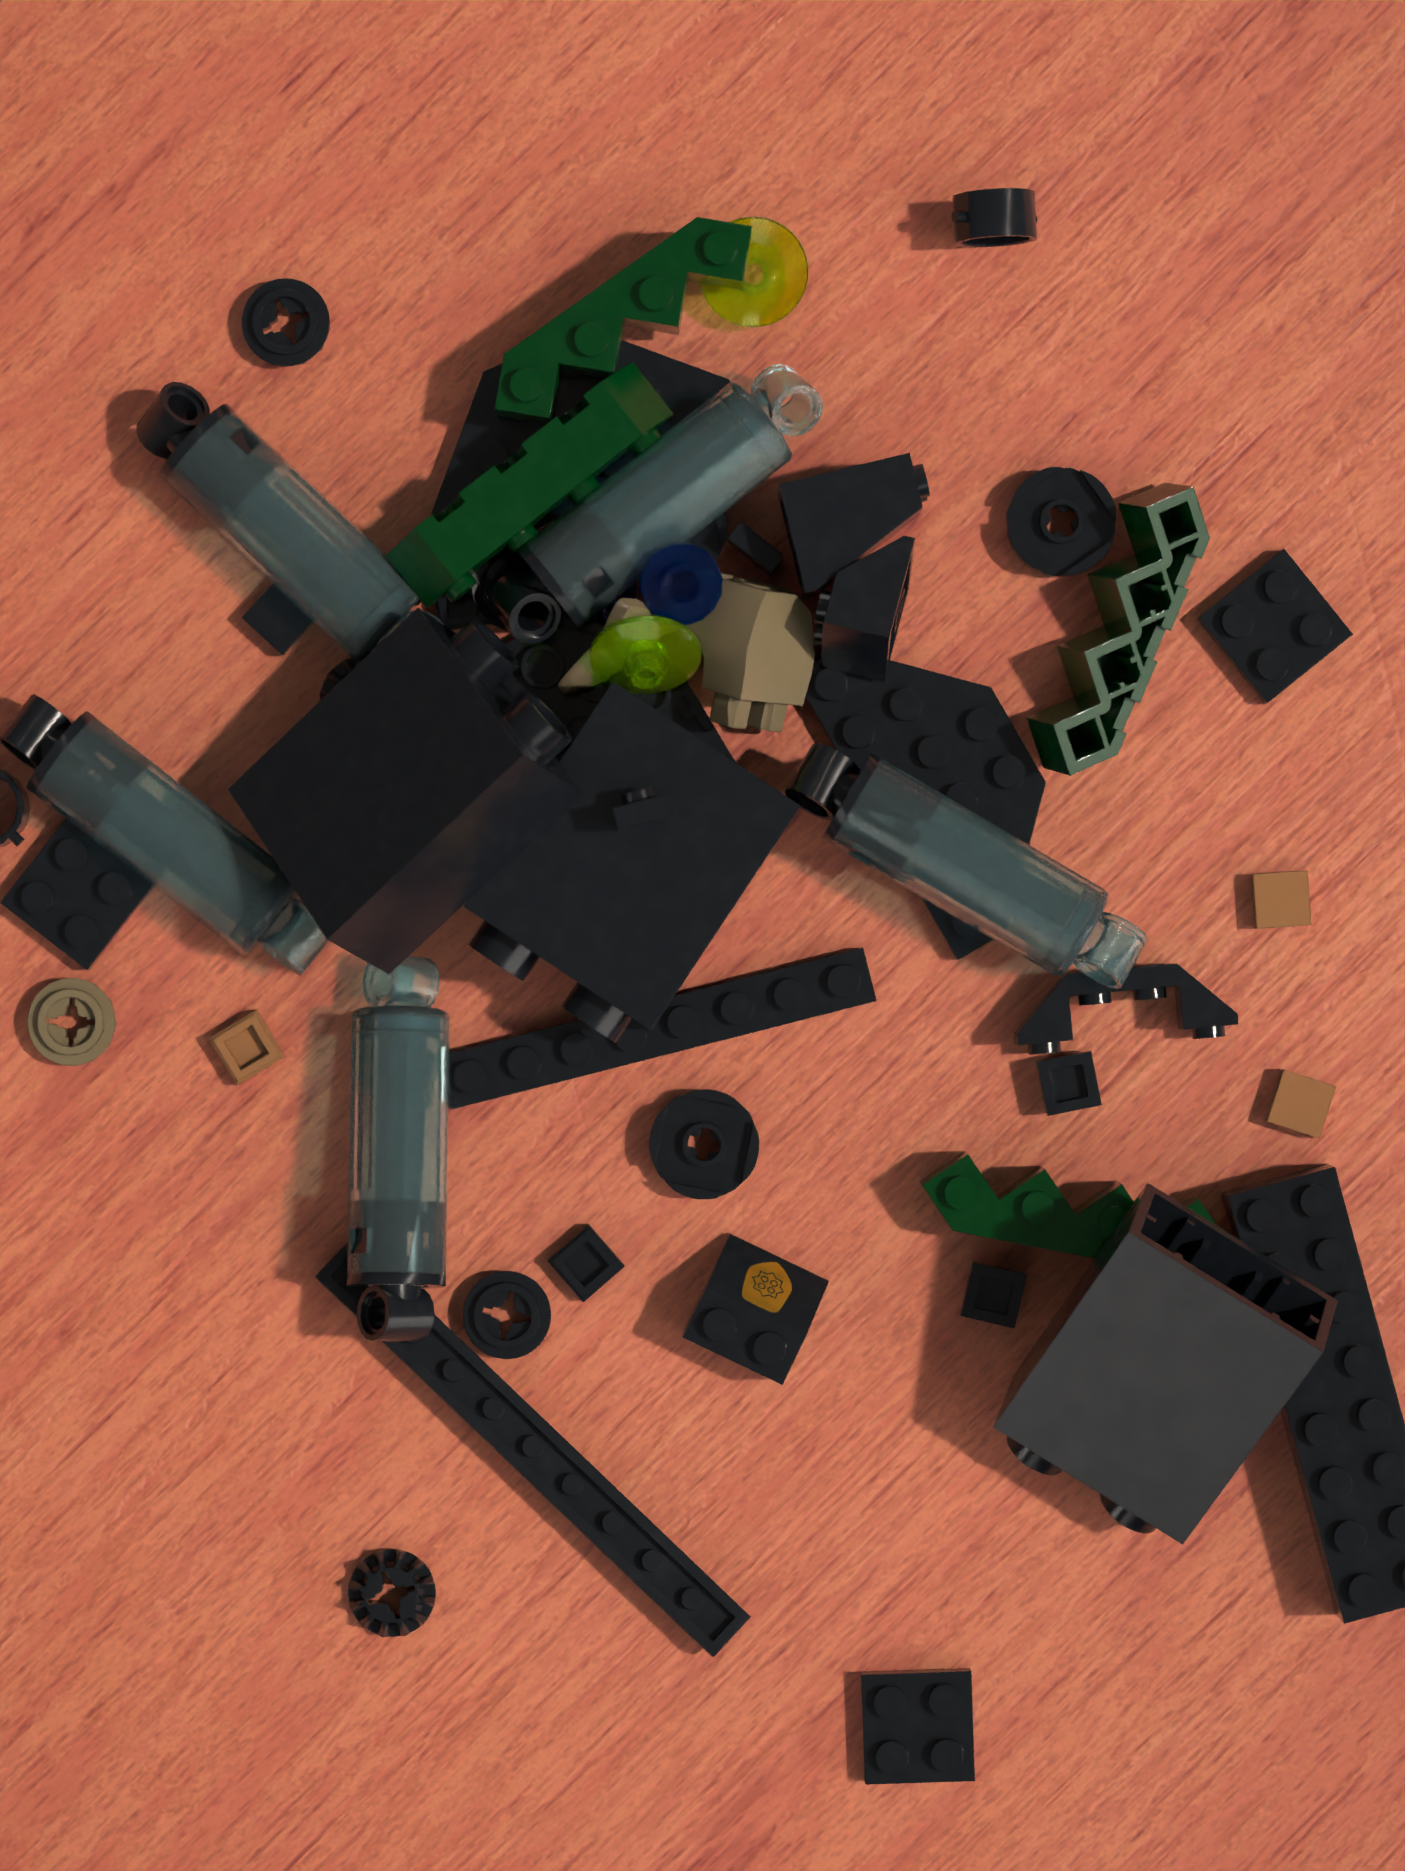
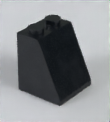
[778,453,930,600]

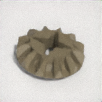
[27,978,117,1066]

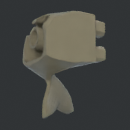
[558,568,815,732]

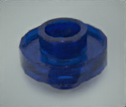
[639,542,722,625]

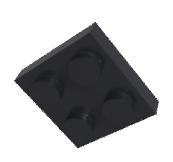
[1197,549,1353,704]
[1,816,157,970]
[861,1668,975,1785]

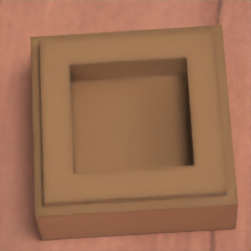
[1251,870,1312,929]
[209,1010,286,1085]
[1265,1069,1336,1138]

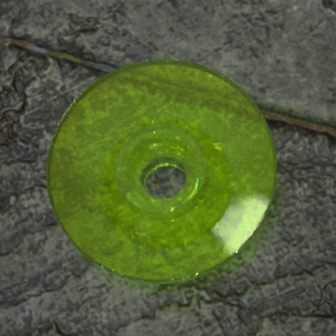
[699,217,808,328]
[590,616,701,694]

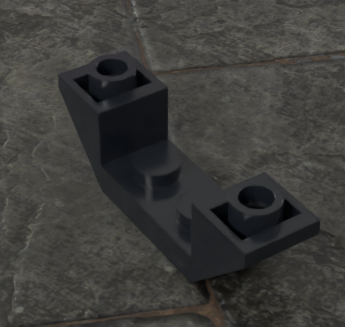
[1014,963,1238,1055]

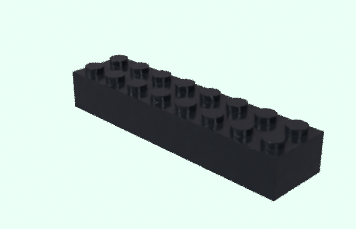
[1221,1164,1405,1624]

